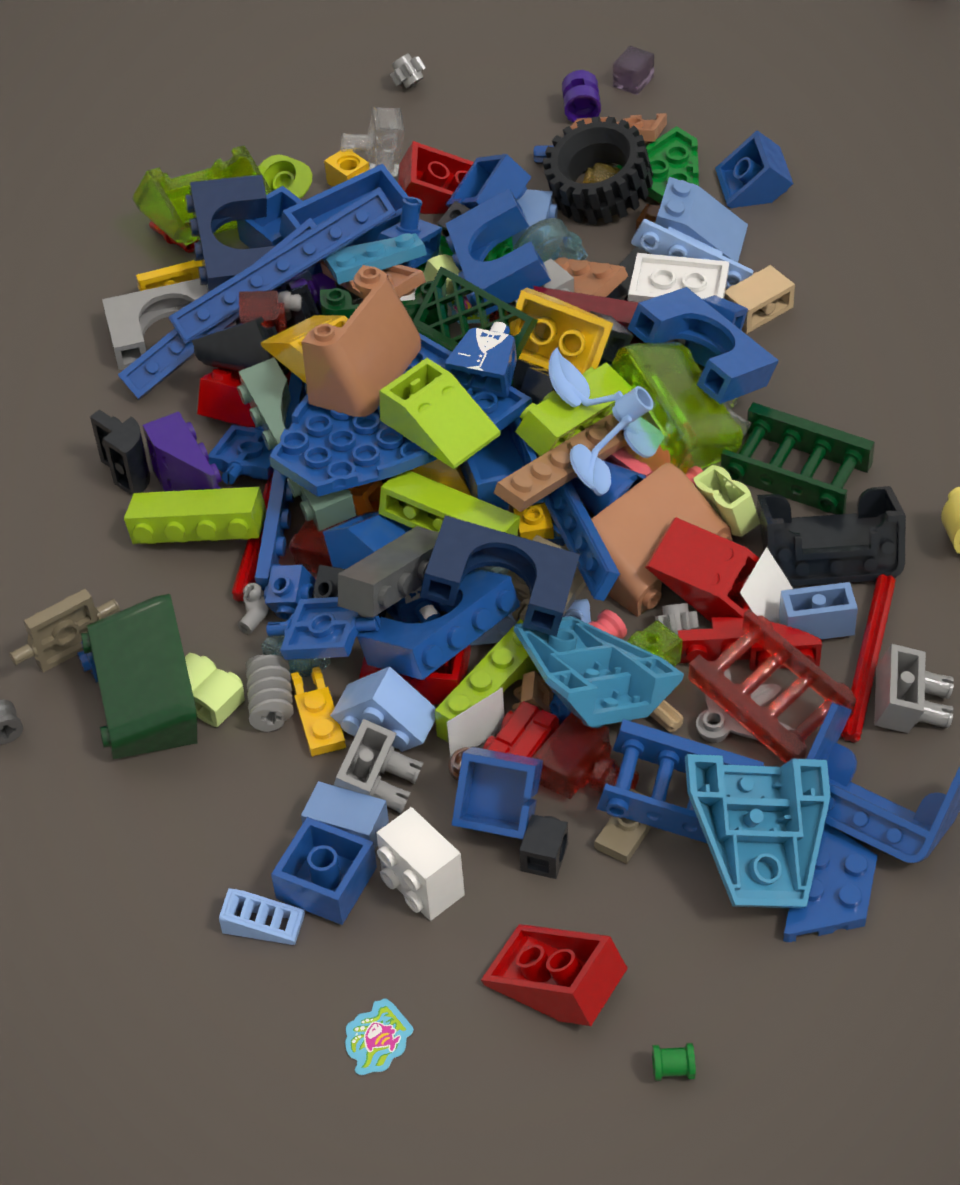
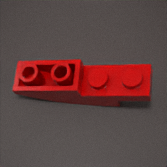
[677,617,822,670]

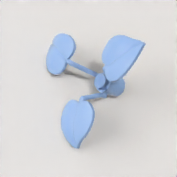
[548,348,667,496]

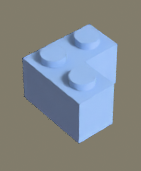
[330,666,436,752]

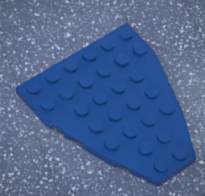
[270,333,532,497]

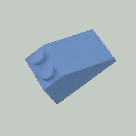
[655,177,748,263]

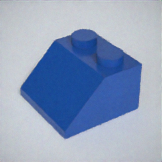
[715,130,794,208]

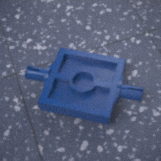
[208,425,274,484]
[266,597,381,660]

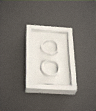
[628,253,729,303]

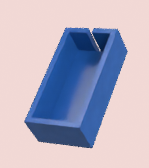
[279,163,409,275]
[459,417,545,510]

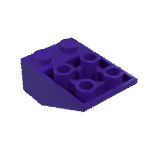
[142,411,222,491]

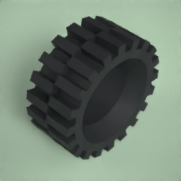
[543,116,653,224]

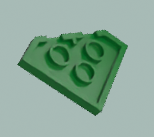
[616,126,699,204]

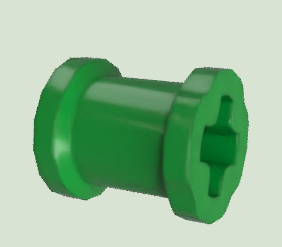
[652,1043,696,1081]

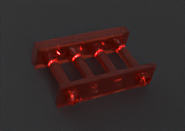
[688,609,856,763]

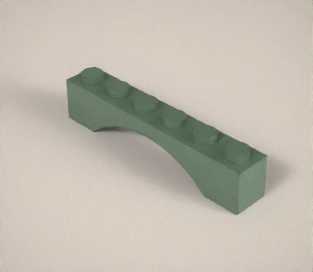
[237,357,356,531]

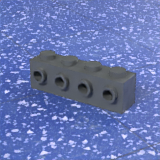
[338,526,439,617]

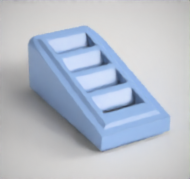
[219,888,305,945]

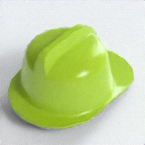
[255,154,312,199]

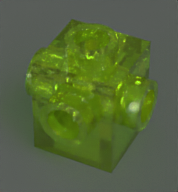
[627,620,683,667]

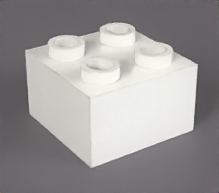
[376,807,465,921]

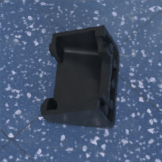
[191,284,320,375]
[757,486,906,586]

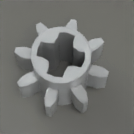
[390,53,426,89]
[655,603,699,641]

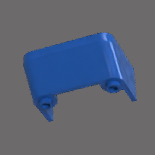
[806,702,960,863]

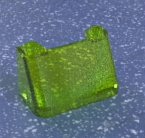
[132,145,272,245]
[611,342,743,474]

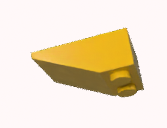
[509,288,614,374]

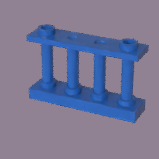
[597,719,764,843]

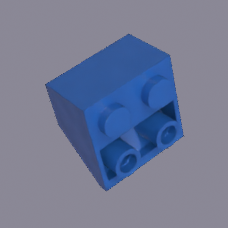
[323,511,413,569]

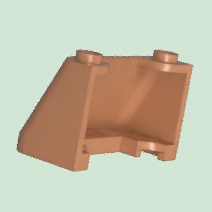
[301,265,421,417]
[591,463,732,617]

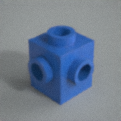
[264,565,316,620]

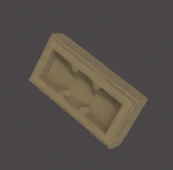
[594,789,652,864]

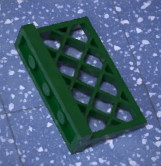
[413,267,538,385]

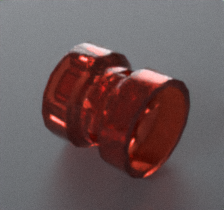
[589,756,639,793]

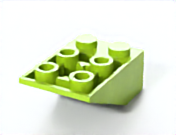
[379,358,501,469]

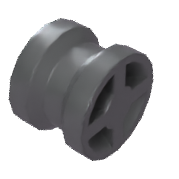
[0,700,23,744]

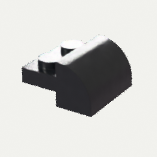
[90,410,150,496]

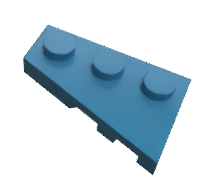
[324,233,427,284]

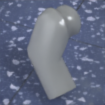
[276,291,302,322]
[237,583,269,635]

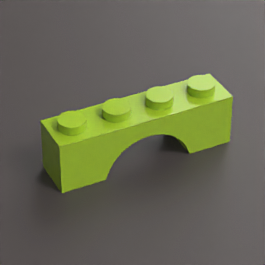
[434,619,539,743]

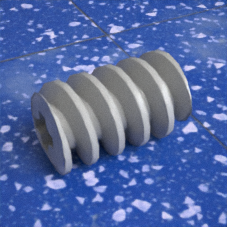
[245,654,294,732]

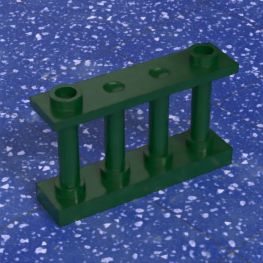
[721,402,875,515]

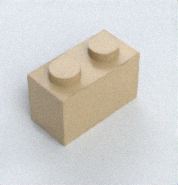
[724,265,795,334]

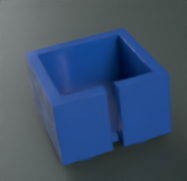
[446,154,531,209]
[237,186,302,248]
[452,747,543,839]

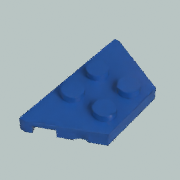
[783,823,878,942]

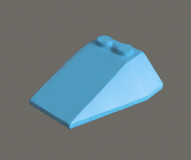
[514,616,684,728]
[685,754,831,908]

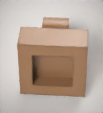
[512,670,554,713]

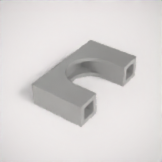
[102,279,236,370]

